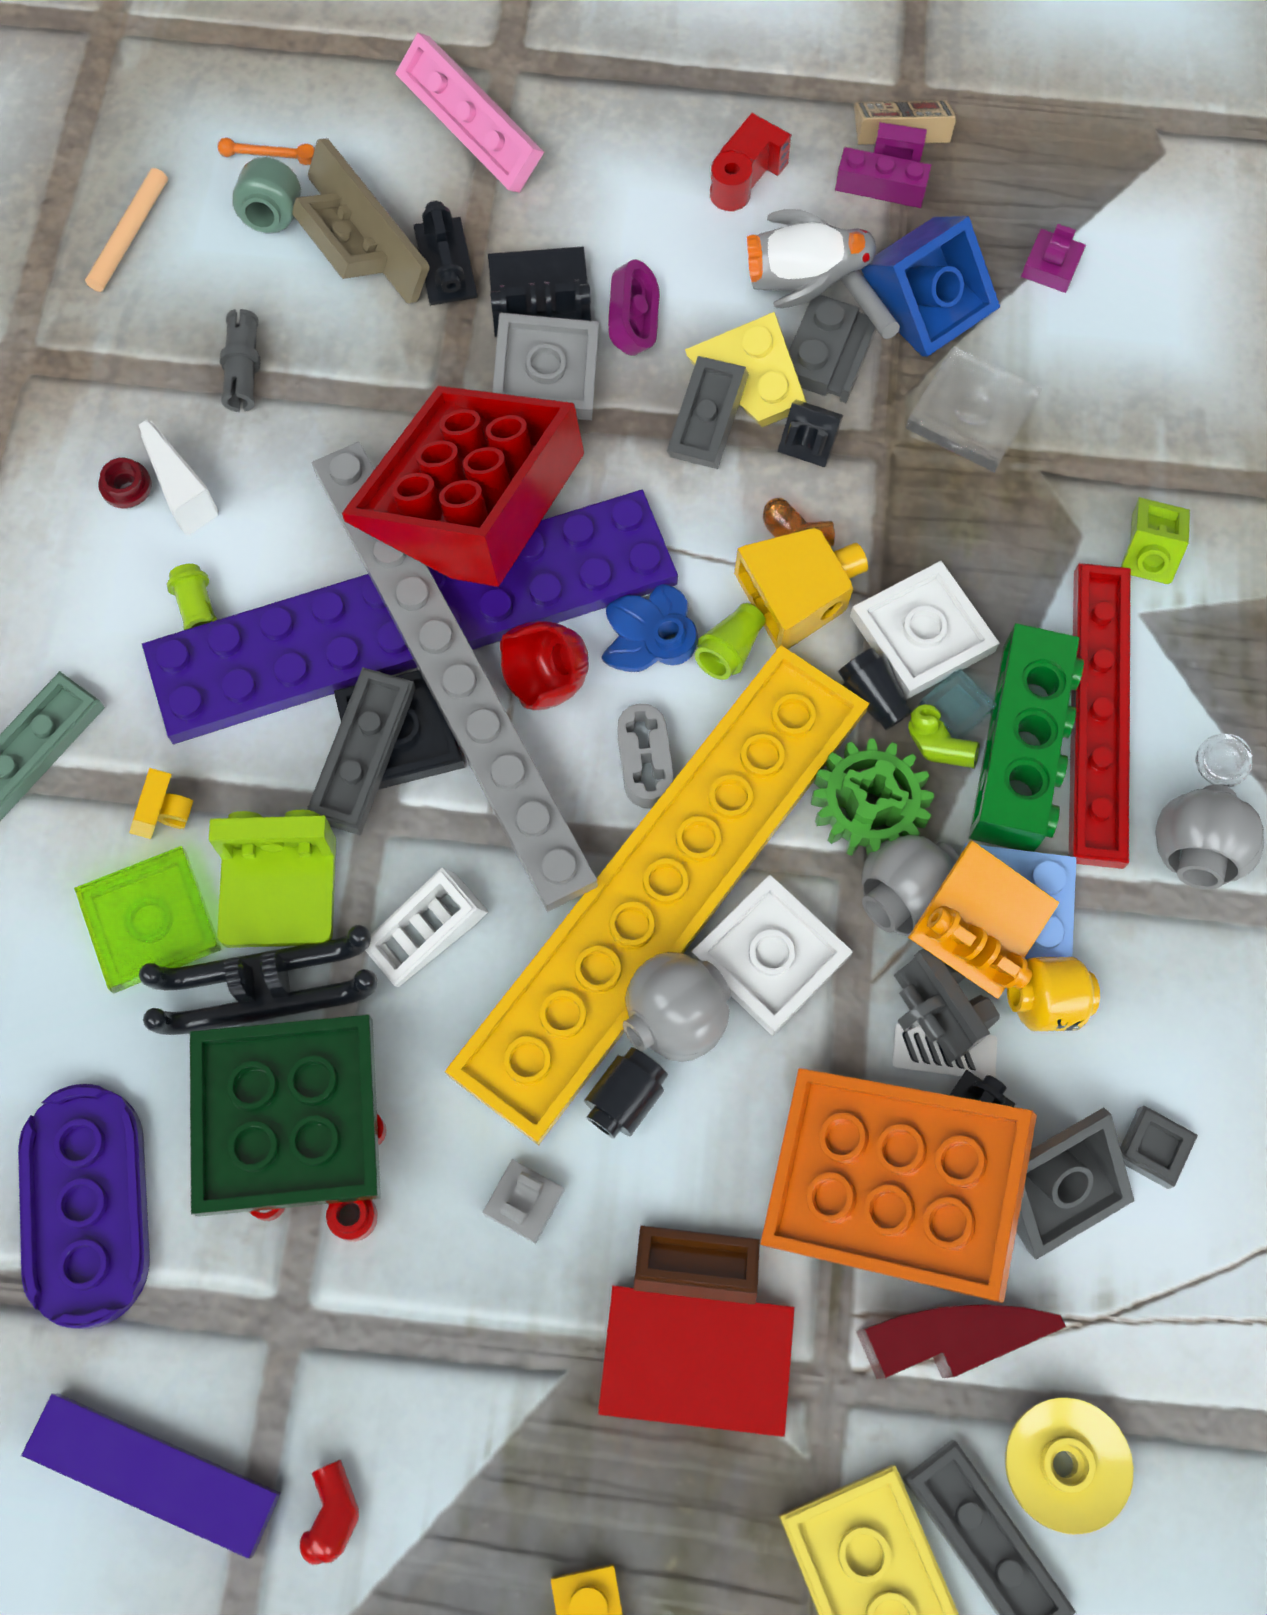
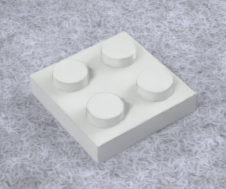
[850,561,1000,700]
[691,875,853,1036]

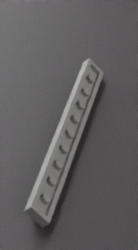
[312,442,598,912]

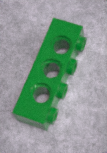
[968,623,1084,852]

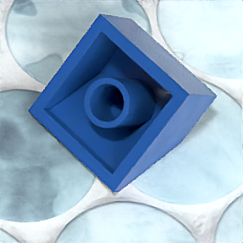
[861,216,1000,357]

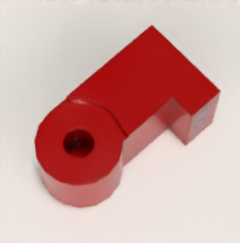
[710,113,791,211]

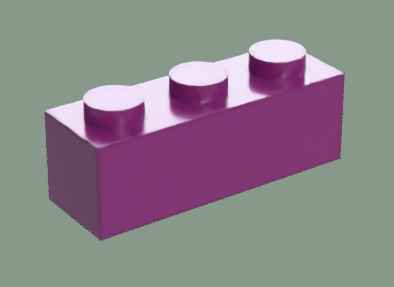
[835,147,931,208]

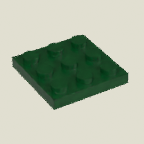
[190,1014,381,1217]

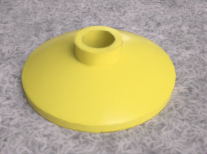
[1005,1398,1134,1535]

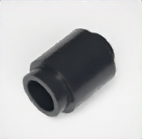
[584,1047,668,1139]

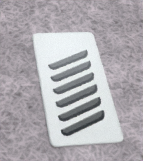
[892,1023,997,1080]

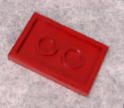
[598,1285,795,1437]

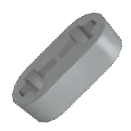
[618,704,674,808]

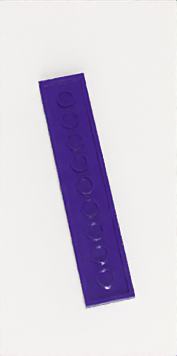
[141,489,678,745]

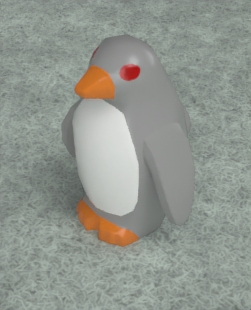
[747,209,876,308]

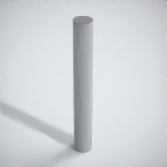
[841,270,900,339]

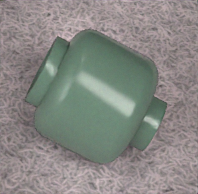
[232,157,301,233]

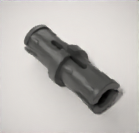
[219,309,261,412]

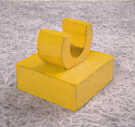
[129,768,194,839]

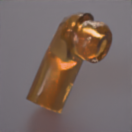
[762,498,835,547]

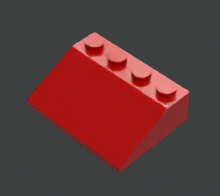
[342,386,585,587]

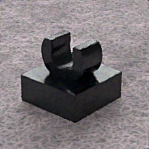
[777,399,844,468]

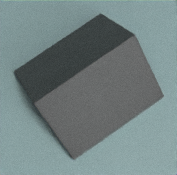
[1016,1107,1135,1260]

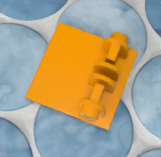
[908,840,1059,999]

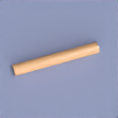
[85,168,168,292]

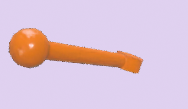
[217,137,315,165]

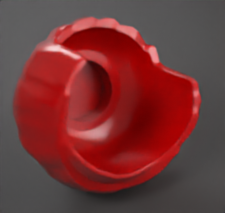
[500,621,589,711]

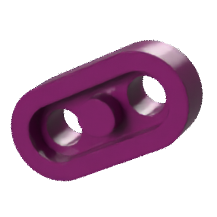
[608,259,660,356]

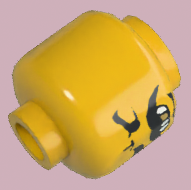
[1007,957,1100,1031]

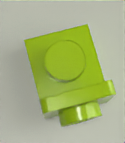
[1121,497,1190,584]

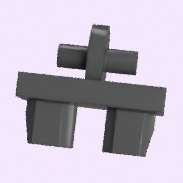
[894,949,1000,1062]

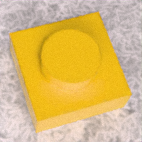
[551,1563,623,1615]

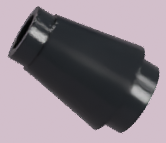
[838,648,912,731]

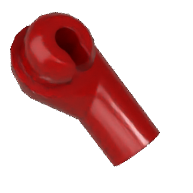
[299,1459,359,1565]

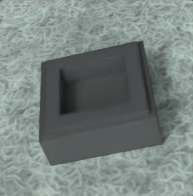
[1120,1106,1198,1189]

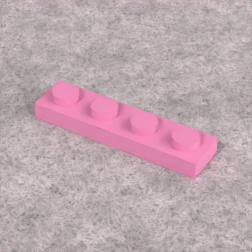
[395,33,544,193]

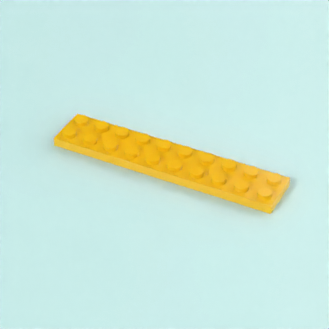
[445,645,869,1146]

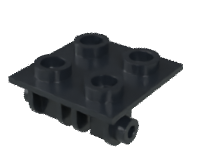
[488,246,592,337]

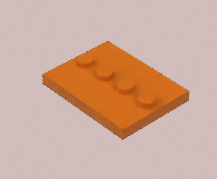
[760,1068,1037,1303]

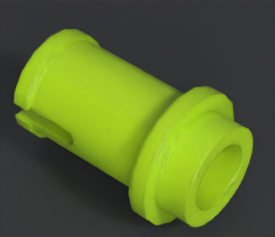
[166,564,218,630]

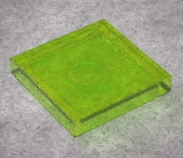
[74,846,222,994]

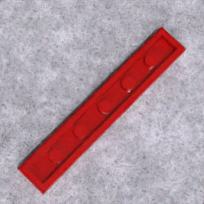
[1068,563,1131,869]

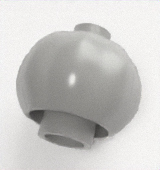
[1155,784,1264,889]
[862,835,959,936]
[623,952,730,1062]

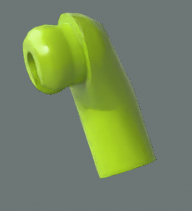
[908,704,980,769]

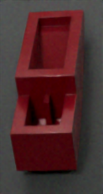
[856,1304,1066,1379]

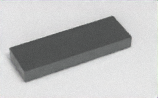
[307,667,416,835]
[903,1440,1076,1615]

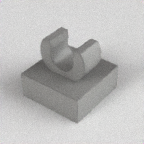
[482,1159,565,1244]

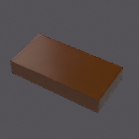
[633,1225,760,1305]

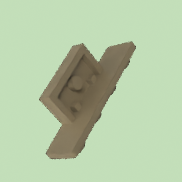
[292,138,429,304]

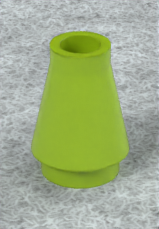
[695,603,766,680]

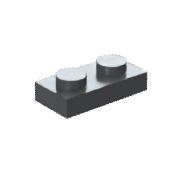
[667,356,749,469]

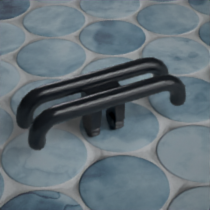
[139,925,377,1035]

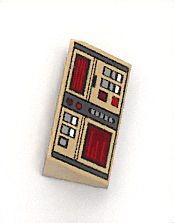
[854,101,956,144]

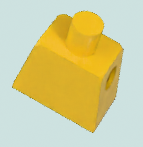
[734,528,868,649]

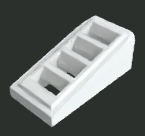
[139,420,218,535]
[365,868,488,987]

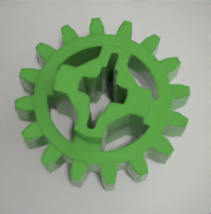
[811,739,934,856]

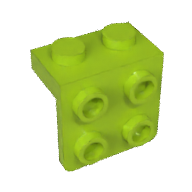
[208,809,336,948]

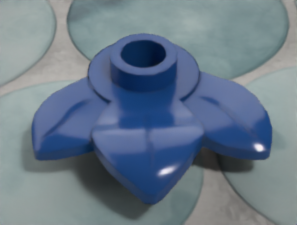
[601,584,698,672]

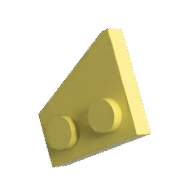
[685,312,807,427]

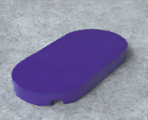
[18,1084,150,1329]

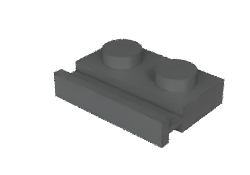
[789,295,877,404]

